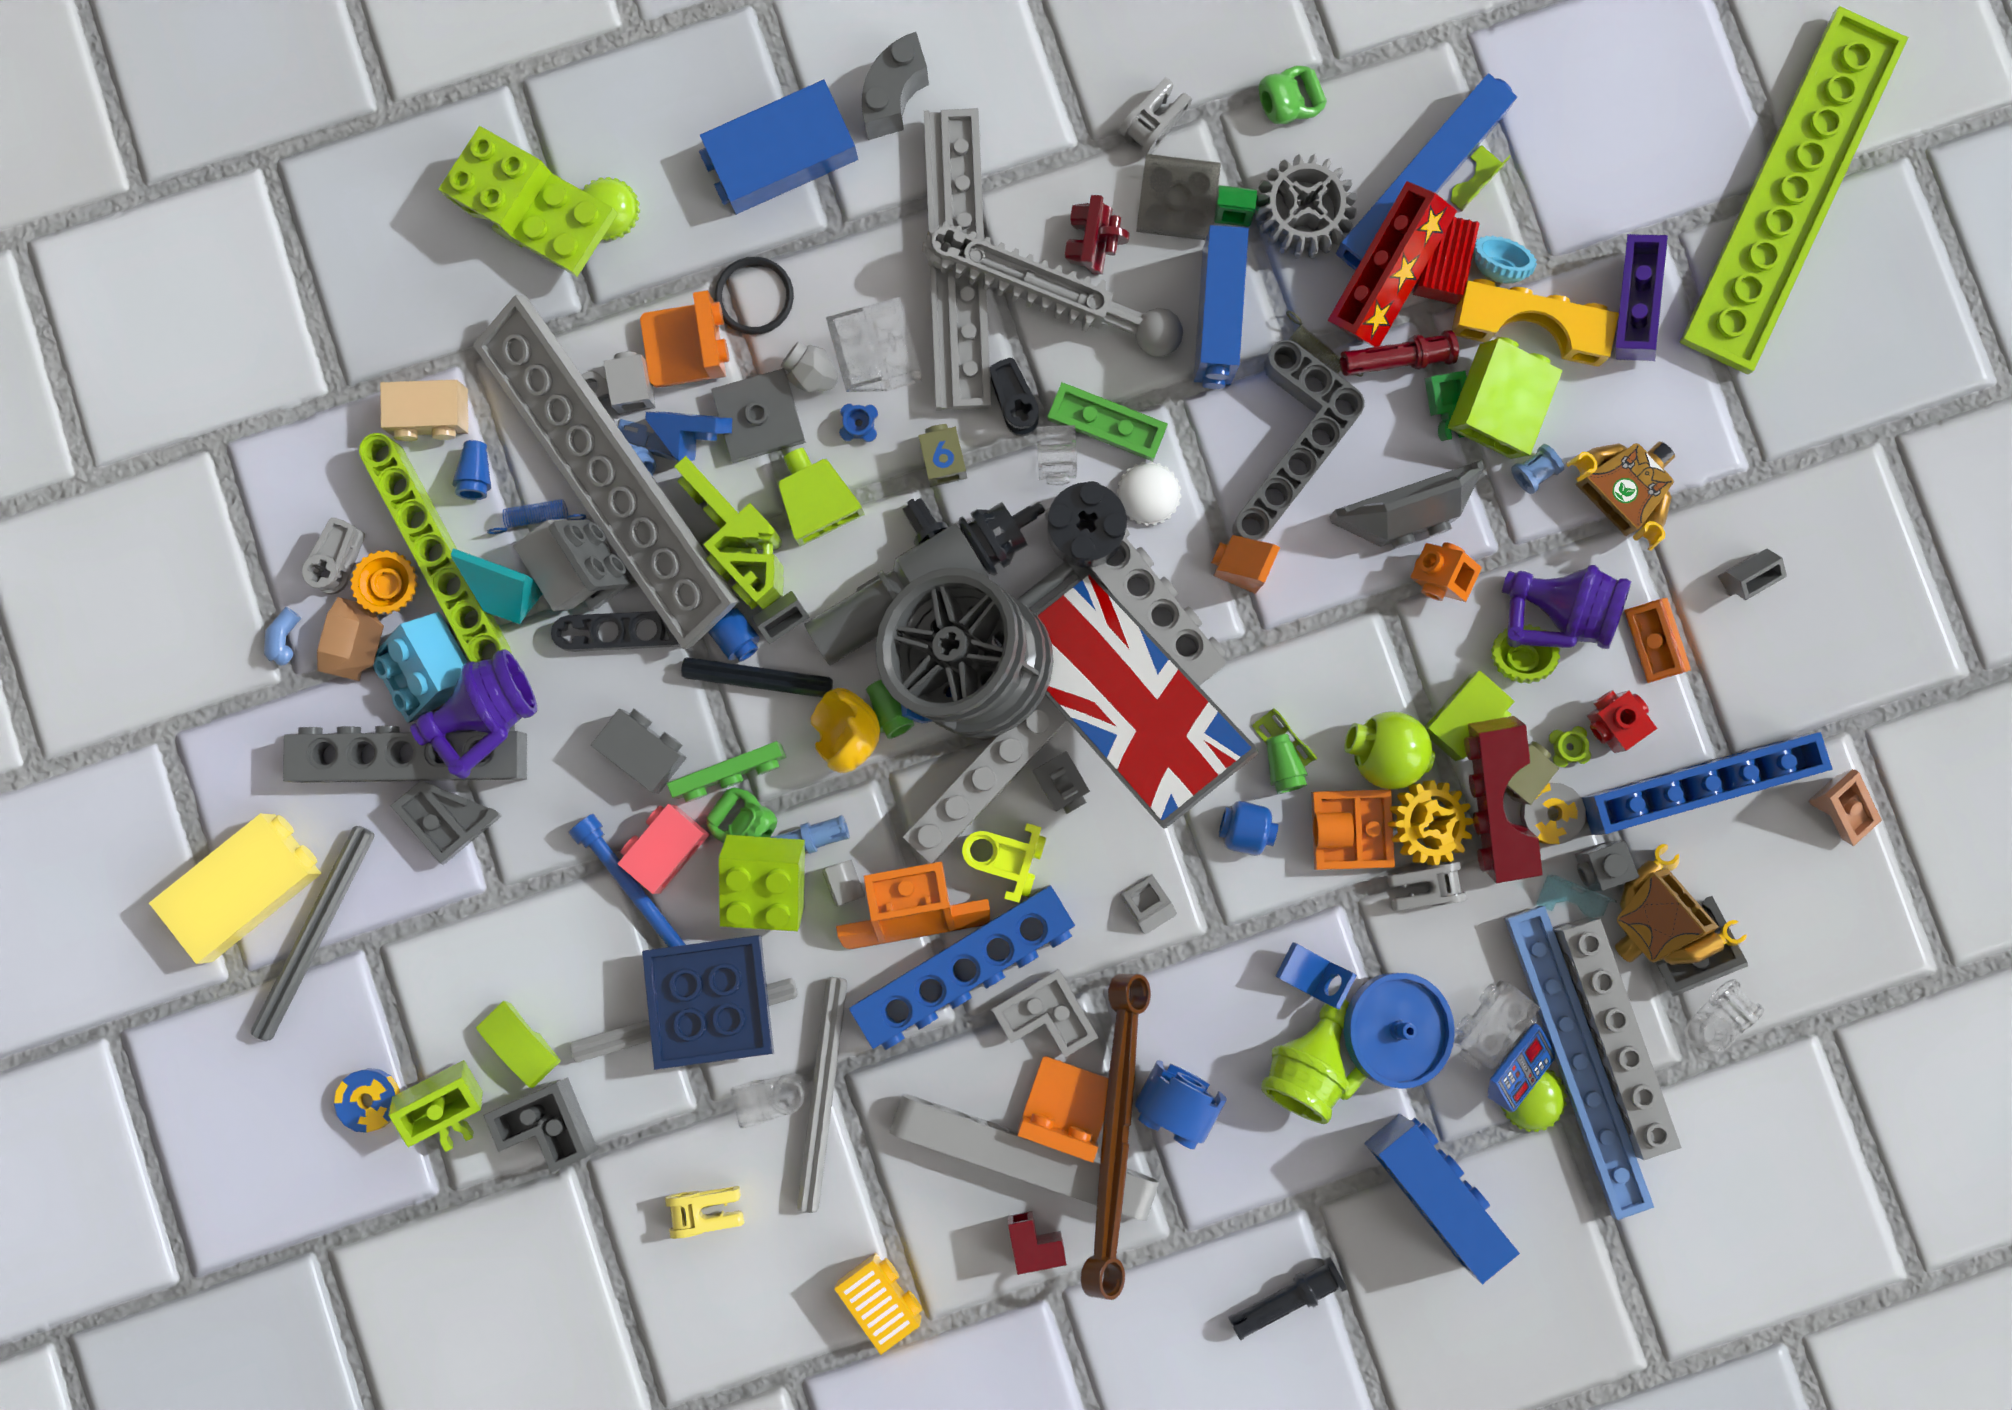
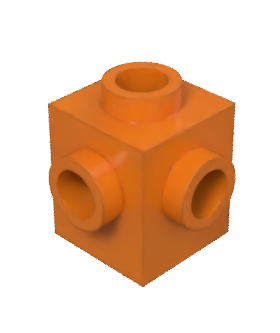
[1410,542,1482,602]

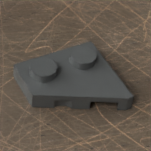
[390,780,502,865]
[1655,896,1748,997]

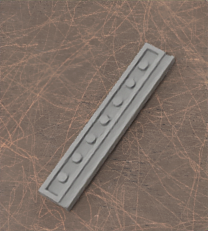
[924,108,991,411]

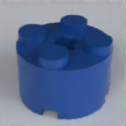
[1134,1060,1227,1150]

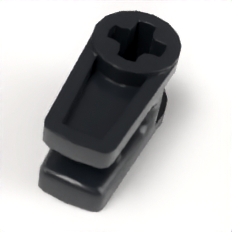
[990,358,1039,437]

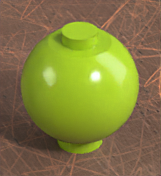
[1344,711,1435,789]

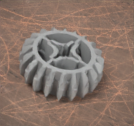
[1254,154,1357,259]

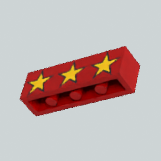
[1327,181,1457,347]

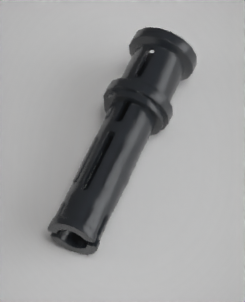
[1228,1257,1347,1341]

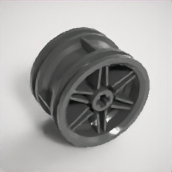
[876,567,1054,739]

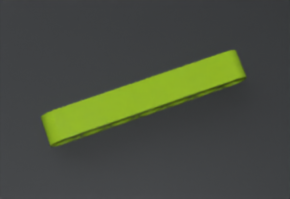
[359,433,512,663]

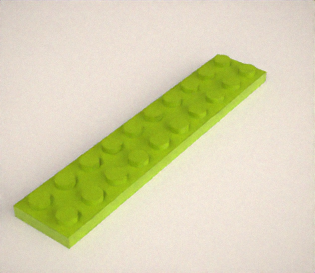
[1679,6,1909,375]

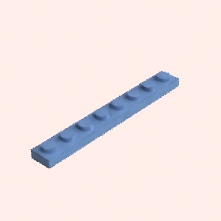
[1504,906,1654,1220]

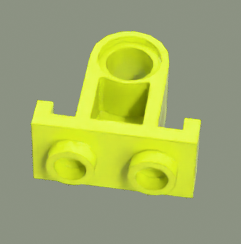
[962,823,1047,903]

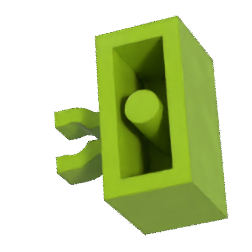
[388,1060,483,1152]

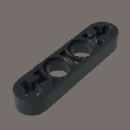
[551,611,681,652]

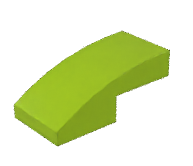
[476,1001,561,1089]

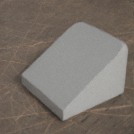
[1120,874,1177,934]

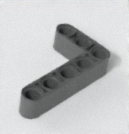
[1232,340,1365,541]

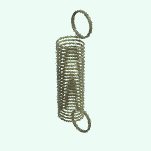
[1286,310,1363,377]

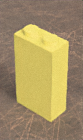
[149,813,322,964]

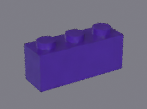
[1616,234,1668,361]

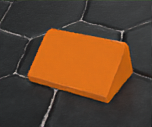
[1624,598,1691,683]

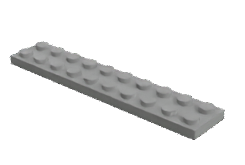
[473,295,740,649]

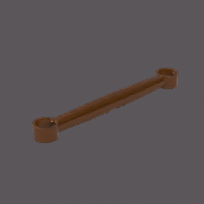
[1081,974,1151,1300]

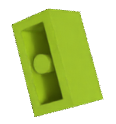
[1424,670,1515,761]

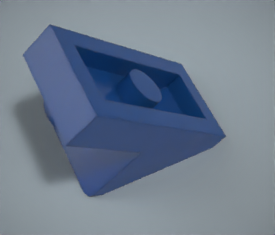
[645,412,732,461]

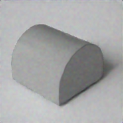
[823,860,865,907]

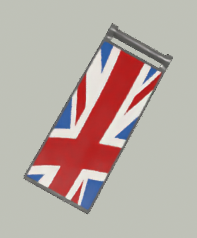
[995,562,1258,829]

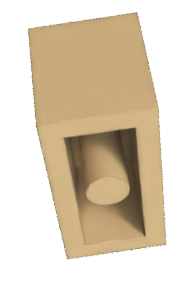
[380,380,468,441]

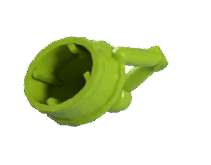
[1261,999,1367,1124]

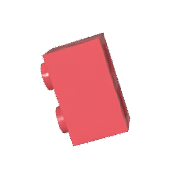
[617,804,710,894]

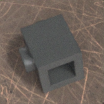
[1575,840,1639,891]

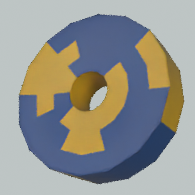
[334,1068,400,1133]

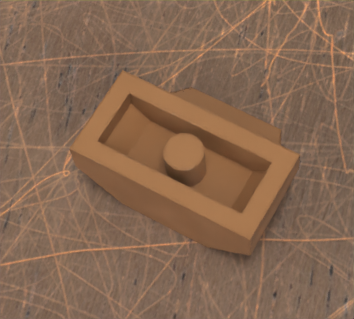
[317,597,384,681]

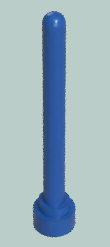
[568,814,686,947]

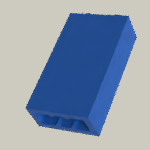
[699,79,858,215]
[1193,225,1249,389]

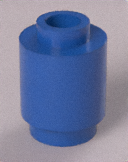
[708,608,760,662]

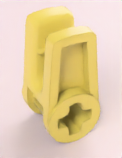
[665,1186,744,1239]

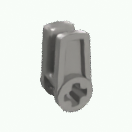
[1119,77,1192,156]
[302,518,365,595]
[1386,861,1467,911]

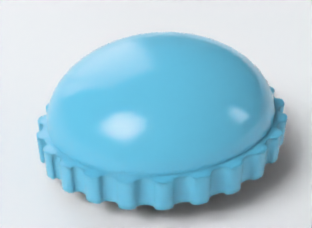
[1473,236,1537,284]

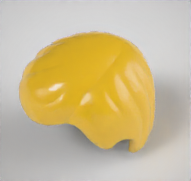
[810,688,880,773]

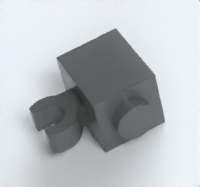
[1033,751,1090,814]

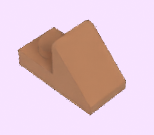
[1809,769,1882,846]

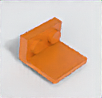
[1017,1056,1108,1163]

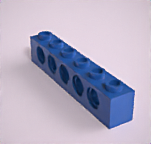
[1581,732,1833,835]
[849,885,1075,1050]

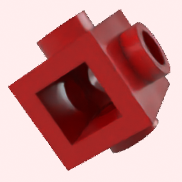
[1587,690,1658,753]

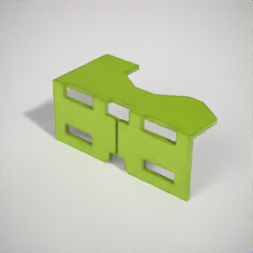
[1450,145,1511,211]
[1251,708,1318,767]

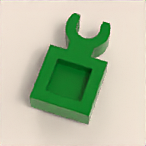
[1424,370,1467,441]

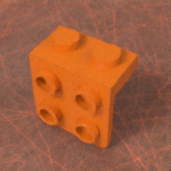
[640,290,729,388]

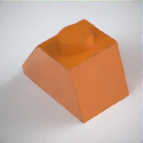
[1211,535,1280,594]

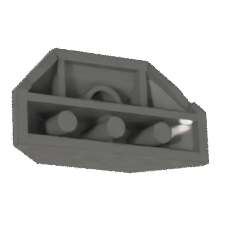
[1329,460,1484,549]

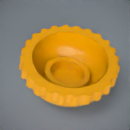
[350,550,418,615]

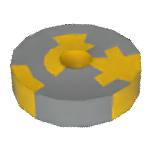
[1520,783,1586,844]

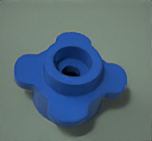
[839,404,878,442]

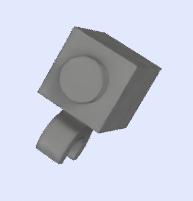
[582,351,656,414]

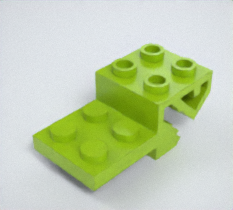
[438,125,618,277]
[674,456,784,610]

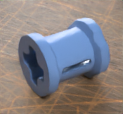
[1511,444,1564,494]

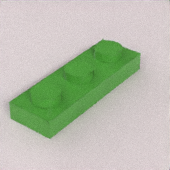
[1047,382,1168,462]
[667,741,787,803]

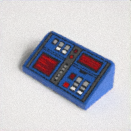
[1487,1023,1555,1112]

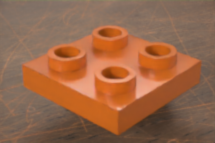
[1311,789,1395,870]

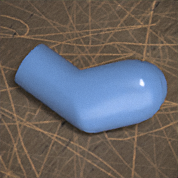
[264,607,301,666]

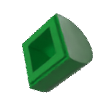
[1213,185,1257,227]

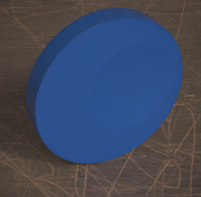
[1344,973,1455,1089]

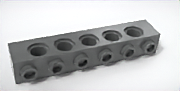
[283,725,527,783]

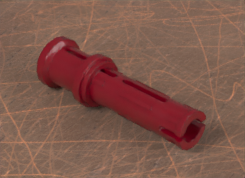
[1340,330,1459,376]

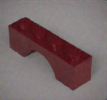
[1464,716,1543,884]

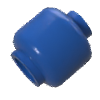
[1218,801,1278,856]

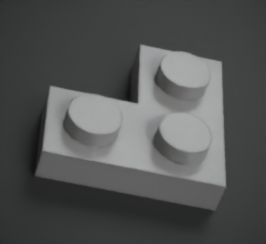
[991,969,1099,1057]

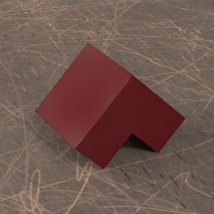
[1008,1211,1067,1275]

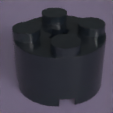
[1047,481,1127,567]

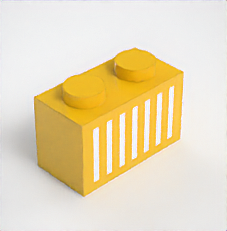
[834,1252,922,1355]

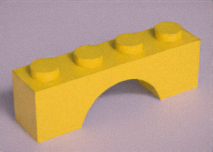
[1452,279,1619,367]

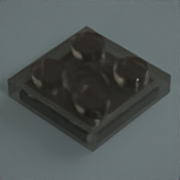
[1136,154,1221,240]

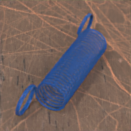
[487,499,587,534]

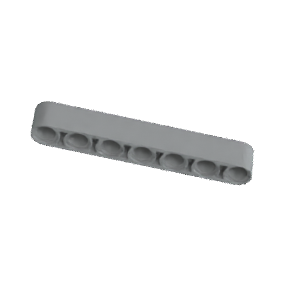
[890,1094,1159,1221]

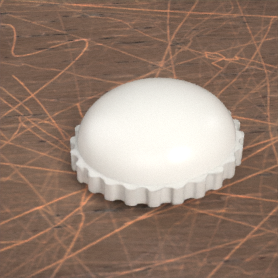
[1116,461,1181,526]

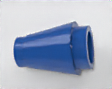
[452,440,491,500]

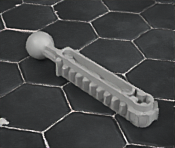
[922,222,1183,357]

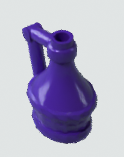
[1502,565,1632,649]
[410,649,537,779]

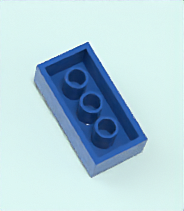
[1364,1114,1520,1285]

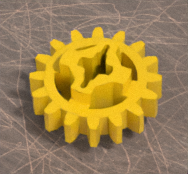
[1388,780,1474,865]

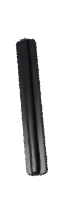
[681,657,833,698]

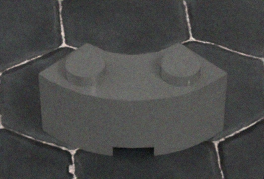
[862,32,929,140]

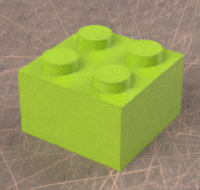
[719,835,805,932]

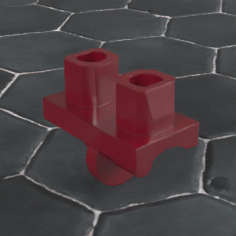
[1065,195,1130,275]

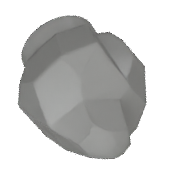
[781,341,838,393]

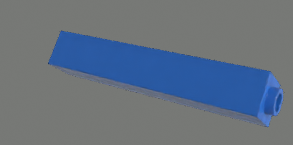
[1335,73,1517,271]

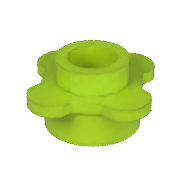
[1549,726,1591,767]

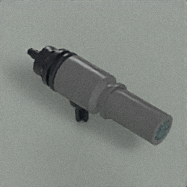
[804,498,1045,666]

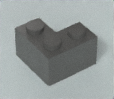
[483,1077,598,1173]

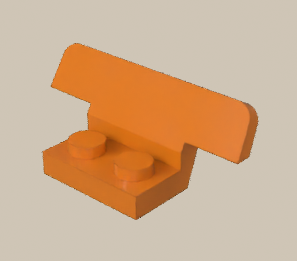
[836,861,990,949]

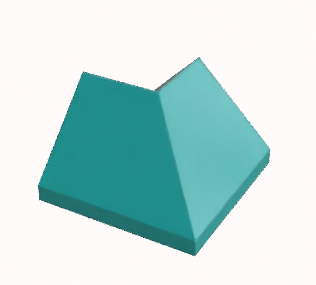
[450,548,543,624]

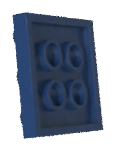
[642,935,774,1070]

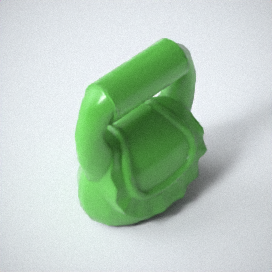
[1259,65,1327,124]
[706,787,777,843]

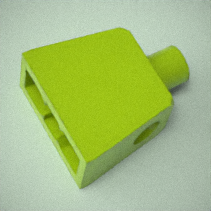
[778,448,865,547]

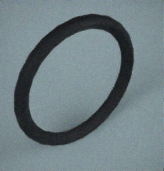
[714,257,794,335]

